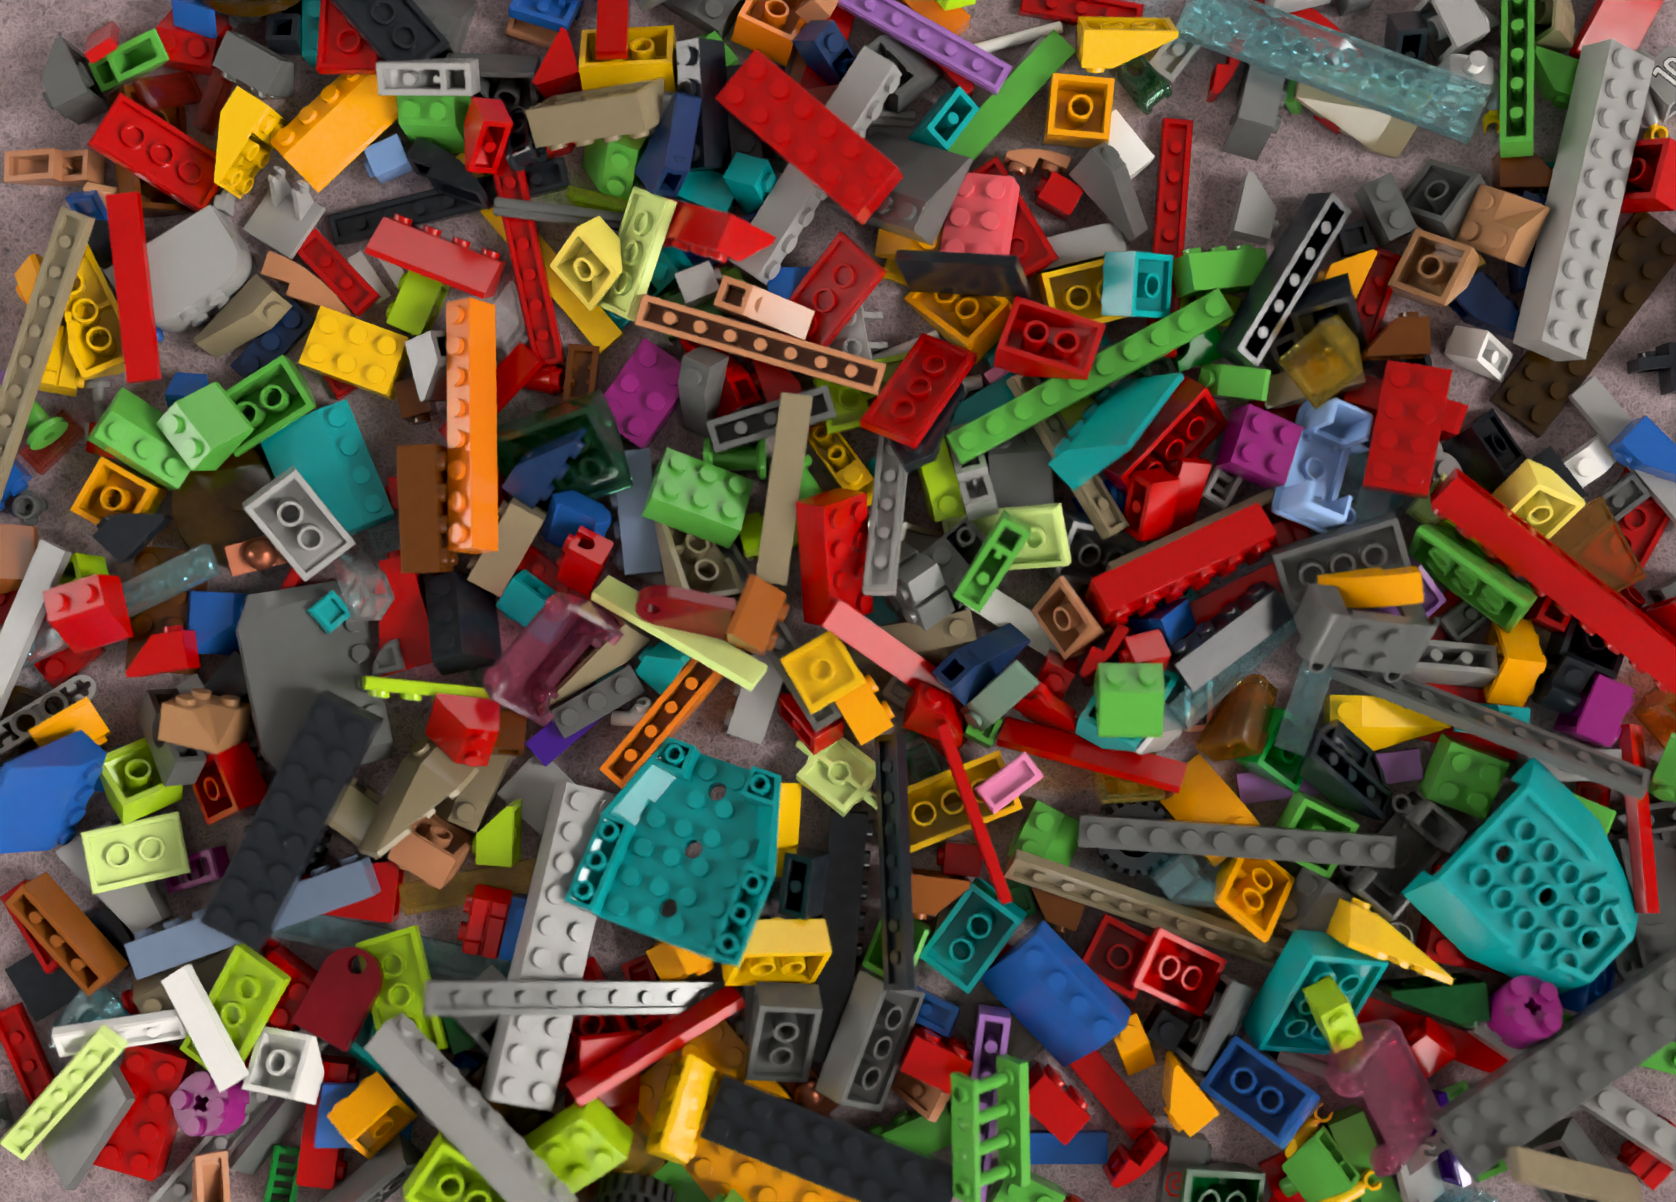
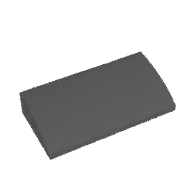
[1269,512,1411,613]

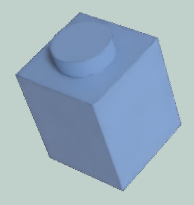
[363,134,414,184]

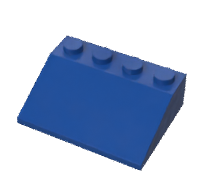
[0,730,107,854]
[980,920,1131,1067]

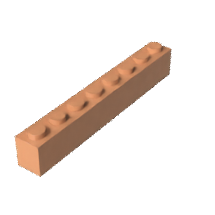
[635,294,887,395]

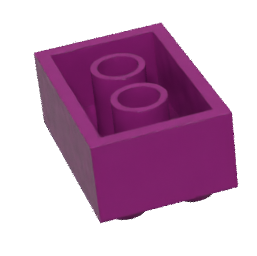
[591,338,682,449]

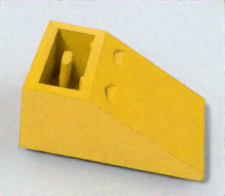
[214,86,289,199]

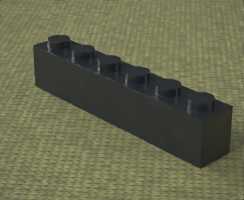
[1215,192,1351,367]

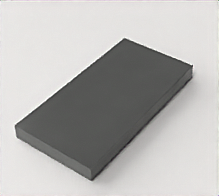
[43,1060,136,1191]

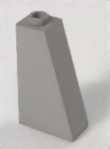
[55,819,173,933]

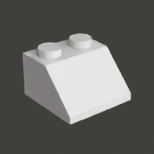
[242,1026,324,1105]

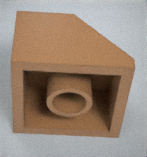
[1455,184,1551,268]
[1388,228,1481,307]
[158,688,251,754]

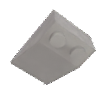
[242,465,356,582]

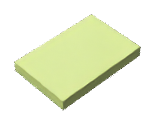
[81,811,191,894]

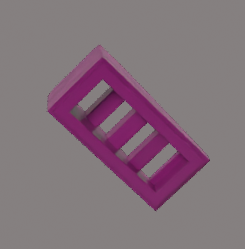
[165,846,230,894]

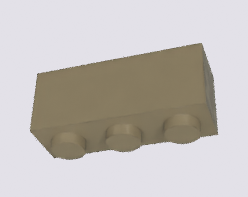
[467,496,548,597]

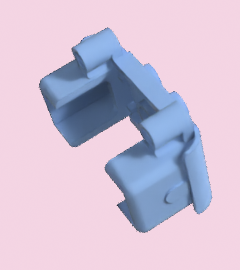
[1271,398,1374,533]

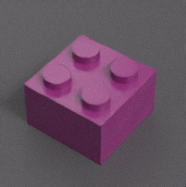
[1214,404,1303,489]
[1552,674,1635,747]

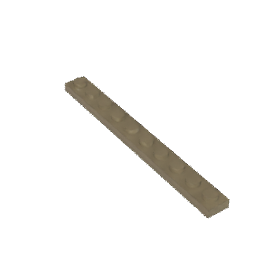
[0,206,95,502]
[1004,849,1288,968]

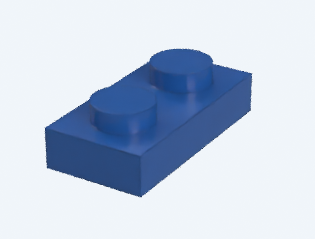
[915,985,962,1037]

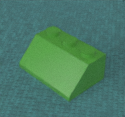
[226,355,316,457]
[87,387,191,491]

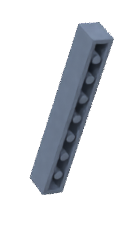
[124,854,381,980]

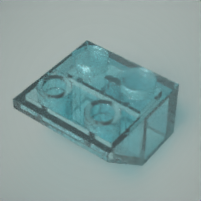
[1146,853,1219,907]

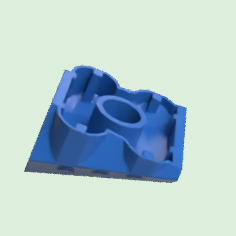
[541,490,613,548]

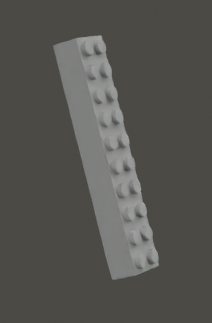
[1513,39,1655,361]
[480,782,618,1111]

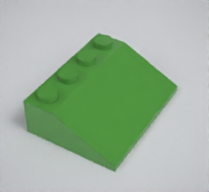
[1408,522,1538,633]

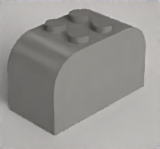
[104,205,257,333]

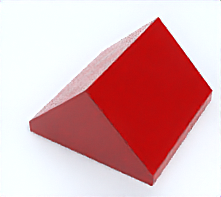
[532,27,582,101]

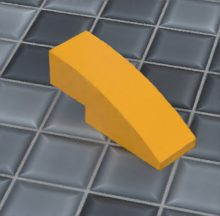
[1316,565,1424,608]

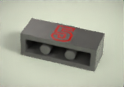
[1155,1128,1212,1202]

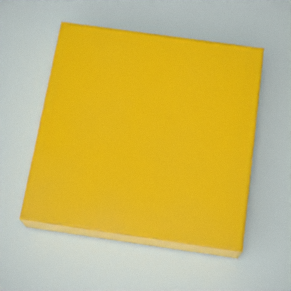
[779,630,866,715]

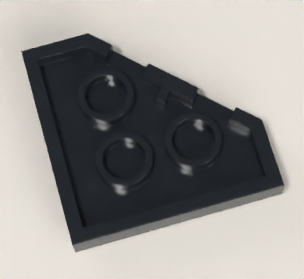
[867,382,964,473]

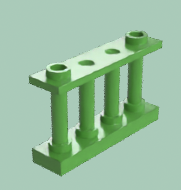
[951,1054,1030,1202]

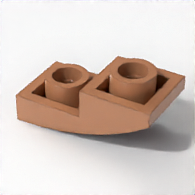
[1003,149,1072,176]

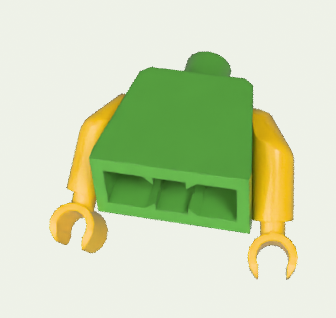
[1279,1103,1382,1202]

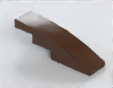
[560,344,600,474]

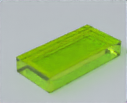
[566,185,629,213]

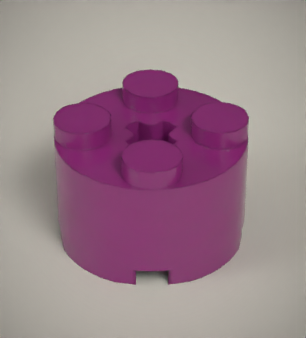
[1486,976,1563,1049]
[170,1071,250,1136]

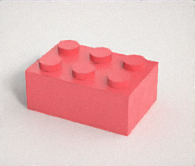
[940,173,1020,255]

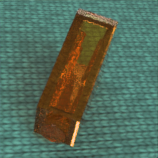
[1195,674,1278,762]

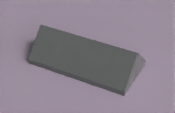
[319,1134,424,1202]

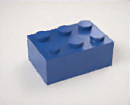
[1199,1035,1320,1150]

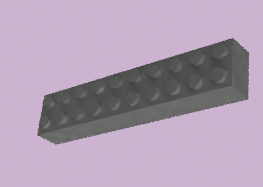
[1428,946,1676,1177]

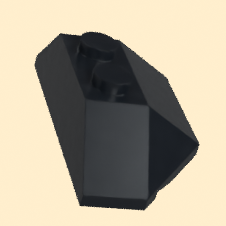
[1299,719,1393,821]

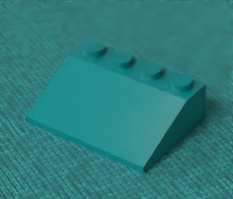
[1048,373,1184,491]
[261,399,394,535]
[1241,929,1390,1055]

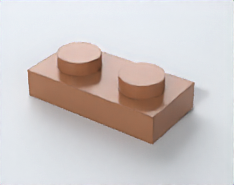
[891,1072,951,1123]

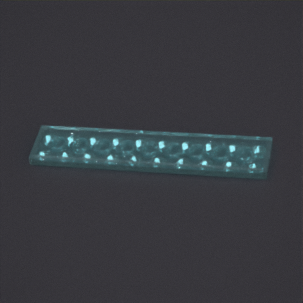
[1176,0,1491,144]

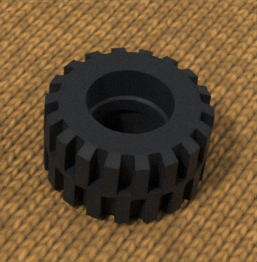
[1096,795,1169,876]
[594,1173,675,1202]

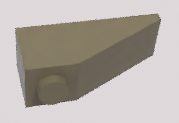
[193,273,292,359]

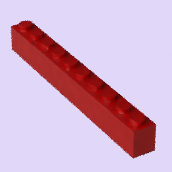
[1430,468,1676,695]

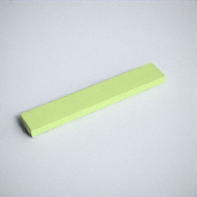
[591,575,768,691]
[0,1024,129,1161]

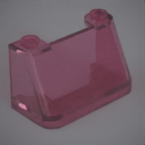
[484,592,624,727]
[1325,1019,1440,1178]

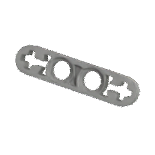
[0,675,98,755]

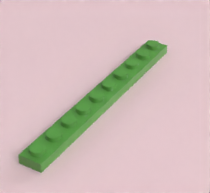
[946,288,1234,465]

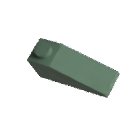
[959,660,1039,732]

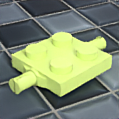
[795,737,877,817]

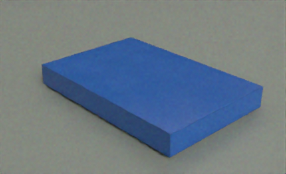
[313,1082,414,1148]

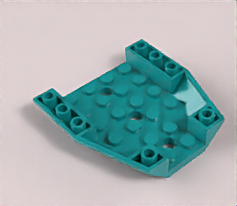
[564,737,782,967]
[1401,758,1639,994]

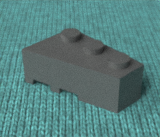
[1222,42,1293,161]

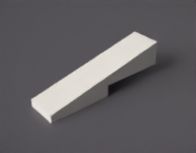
[963,589,1059,656]

